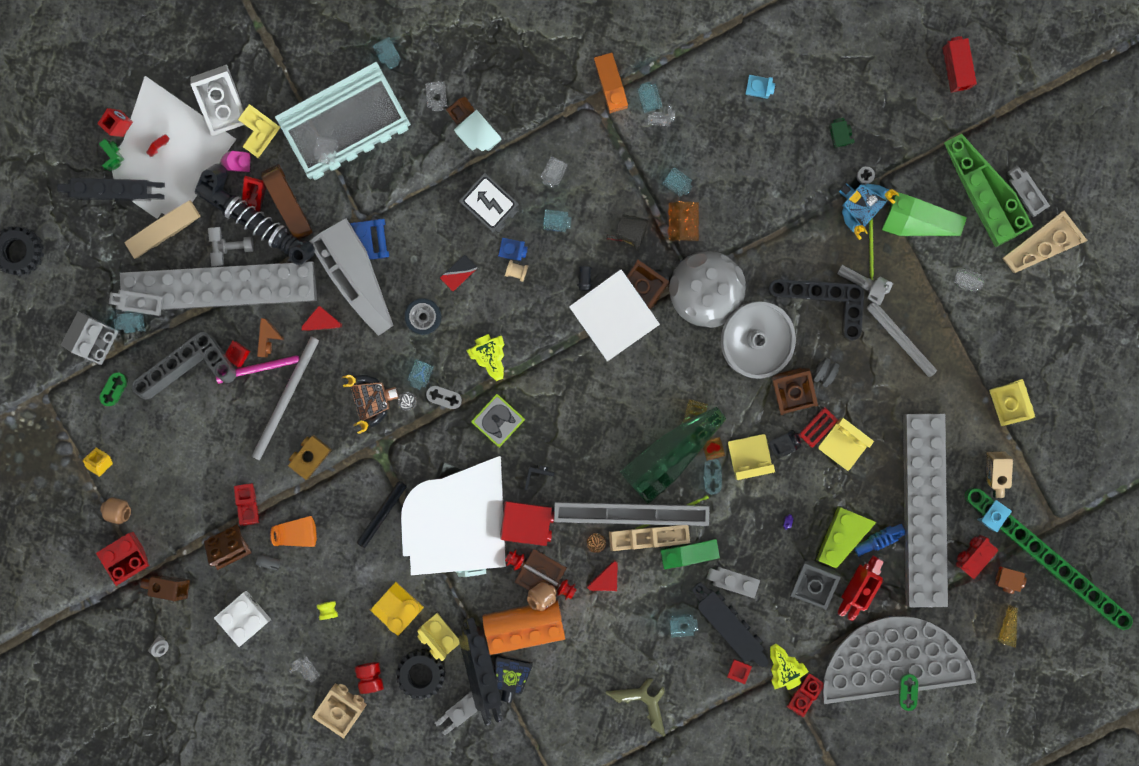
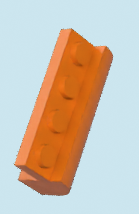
[482,599,565,655]

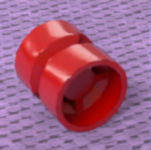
[355,662,384,694]

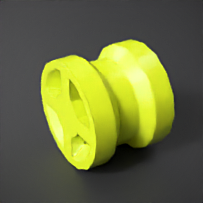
[317,601,338,620]

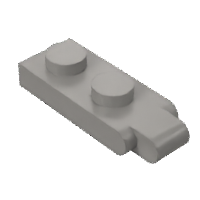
[1007,166,1050,217]
[109,290,163,316]
[706,567,760,599]

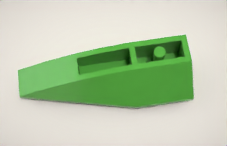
[944,134,1033,247]

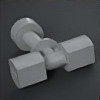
[208,227,254,266]

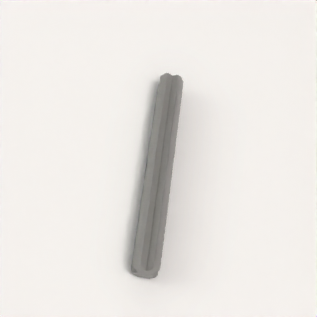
[867,302,937,377]

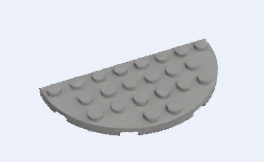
[823,616,976,704]

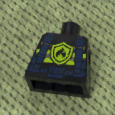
[495,655,533,703]

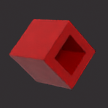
[97,108,133,137]

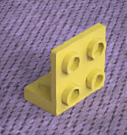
[818,418,874,471]
[728,434,775,480]
[417,613,460,661]

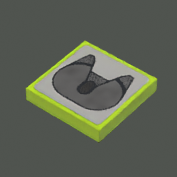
[471,394,525,448]

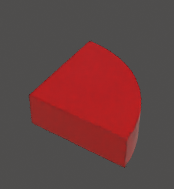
[146,134,170,157]

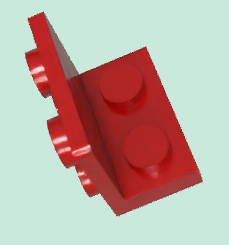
[955,535,999,579]

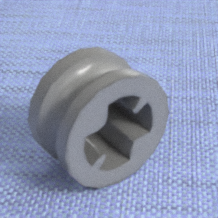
[857,166,875,184]

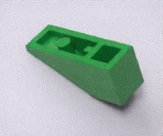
[660,539,720,570]

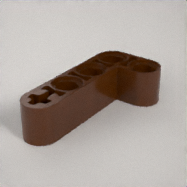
[261,164,313,240]

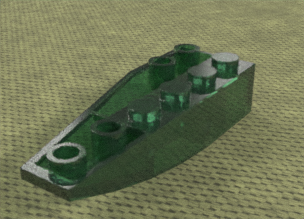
[620,407,726,504]

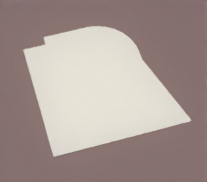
[112,76,236,219]
[401,456,506,575]

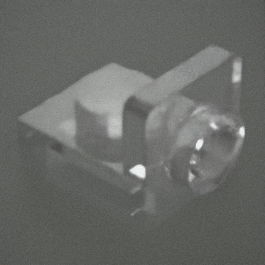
[647,105,675,126]
[289,657,320,683]

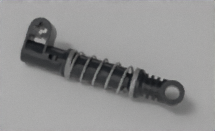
[195,164,315,265]

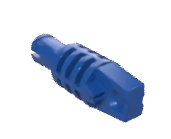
[854,524,905,557]

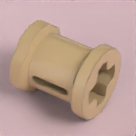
[505,260,528,282]

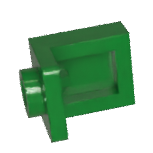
[99,139,124,171]

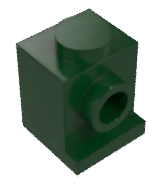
[829,118,855,148]

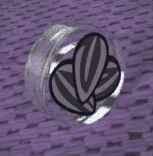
[398,392,417,411]

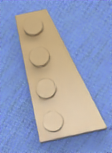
[1002,211,1088,273]

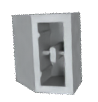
[61,311,119,365]

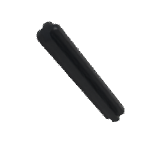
[357,481,407,548]

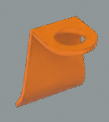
[270,516,317,547]

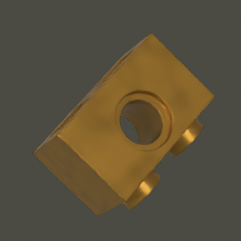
[288,435,332,480]

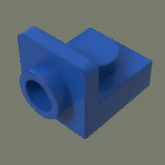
[498,238,528,261]

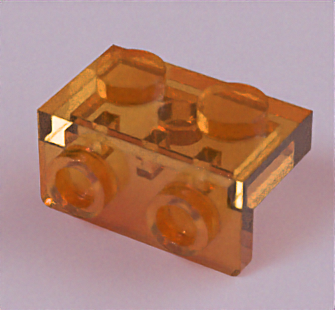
[668,201,699,241]

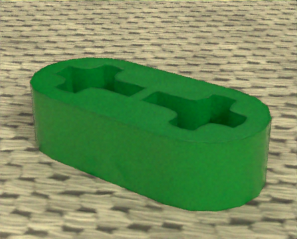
[100,373,128,407]
[899,673,918,711]

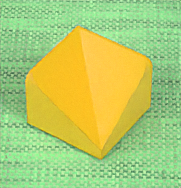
[83,447,112,477]

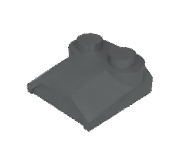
[790,561,841,610]

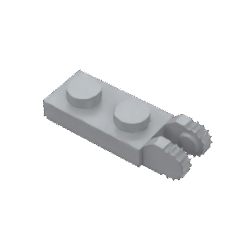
[434,691,477,735]

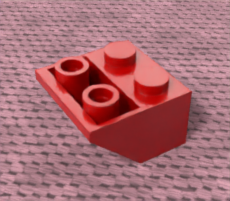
[96,532,150,586]

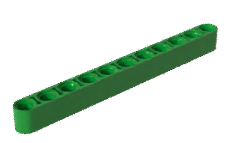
[964,488,1133,630]

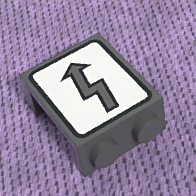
[459,173,519,233]

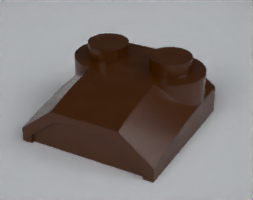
[627,260,669,310]
[772,368,818,415]

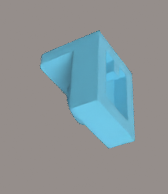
[745,75,775,99]

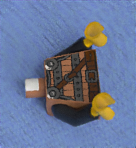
[342,375,399,434]

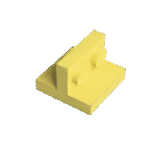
[989,379,1035,426]

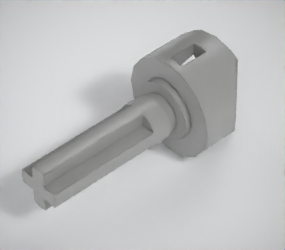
[837,265,893,305]

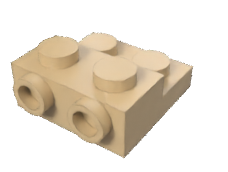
[312,683,367,739]

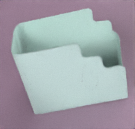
[454,110,502,151]

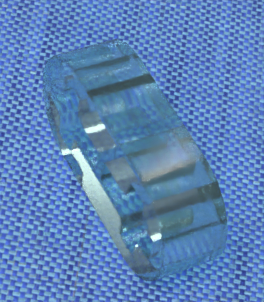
[704,458,722,495]

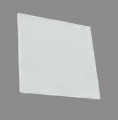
[569,270,660,361]

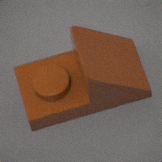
[257,318,284,358]

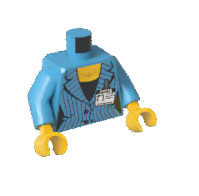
[839,183,899,240]

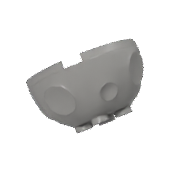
[669,251,746,328]

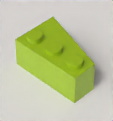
[816,506,876,568]

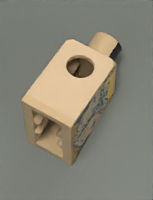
[986,452,1013,498]

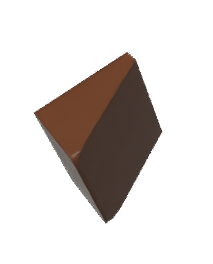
[446,97,475,125]

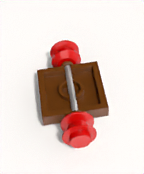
[505,549,577,600]

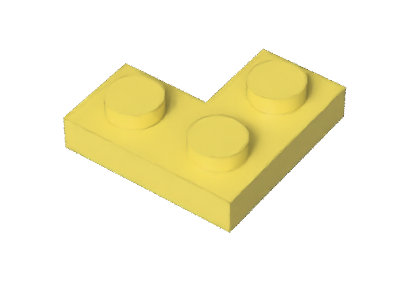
[238,104,281,158]

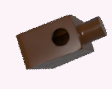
[140,575,190,601]

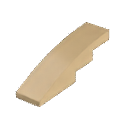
[124,200,201,259]
[609,525,690,551]

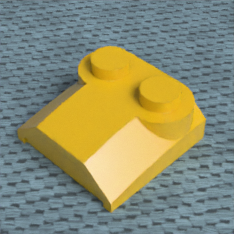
[370,582,424,636]

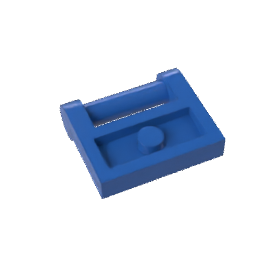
[350,219,390,260]

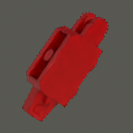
[838,556,883,621]

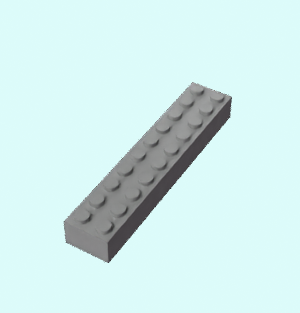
[120,262,317,312]
[903,414,948,607]

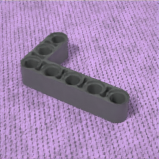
[132,332,236,400]

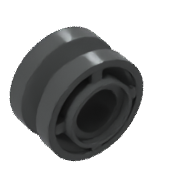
[813,357,840,388]

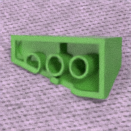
[882,192,967,236]

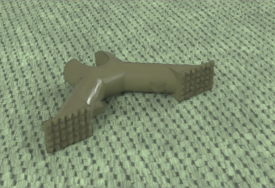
[606,678,665,736]

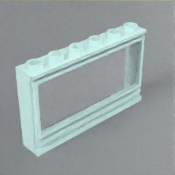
[275,62,411,180]

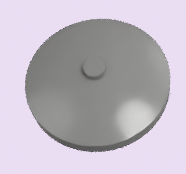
[721,301,796,379]

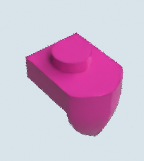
[220,151,250,172]

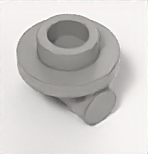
[148,635,169,657]

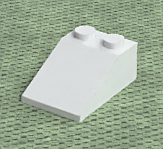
[191,65,244,136]

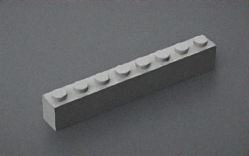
[554,502,709,526]

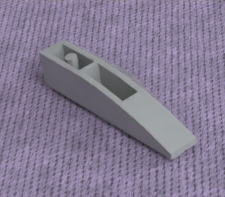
[309,218,394,336]

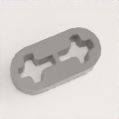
[426,386,462,409]

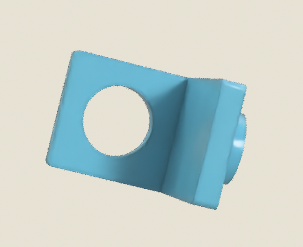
[977,500,1012,532]

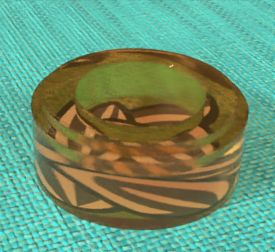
[587,533,606,553]

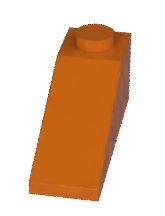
[594,53,628,113]

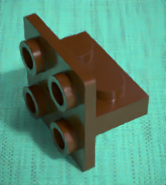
[204,525,251,570]

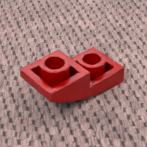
[786,673,824,717]

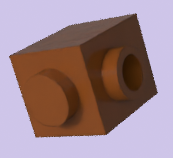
[994,566,1026,594]

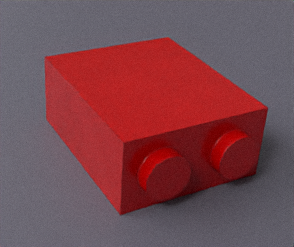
[943,36,977,93]
[500,501,555,546]

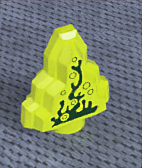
[467,334,505,381]
[770,644,809,690]

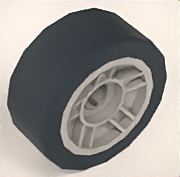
[405,299,441,335]

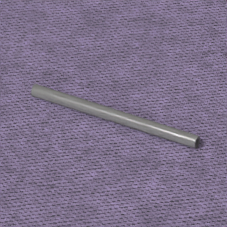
[252,336,320,460]

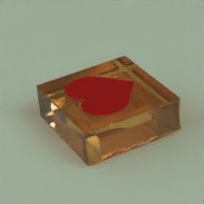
[701,437,725,461]

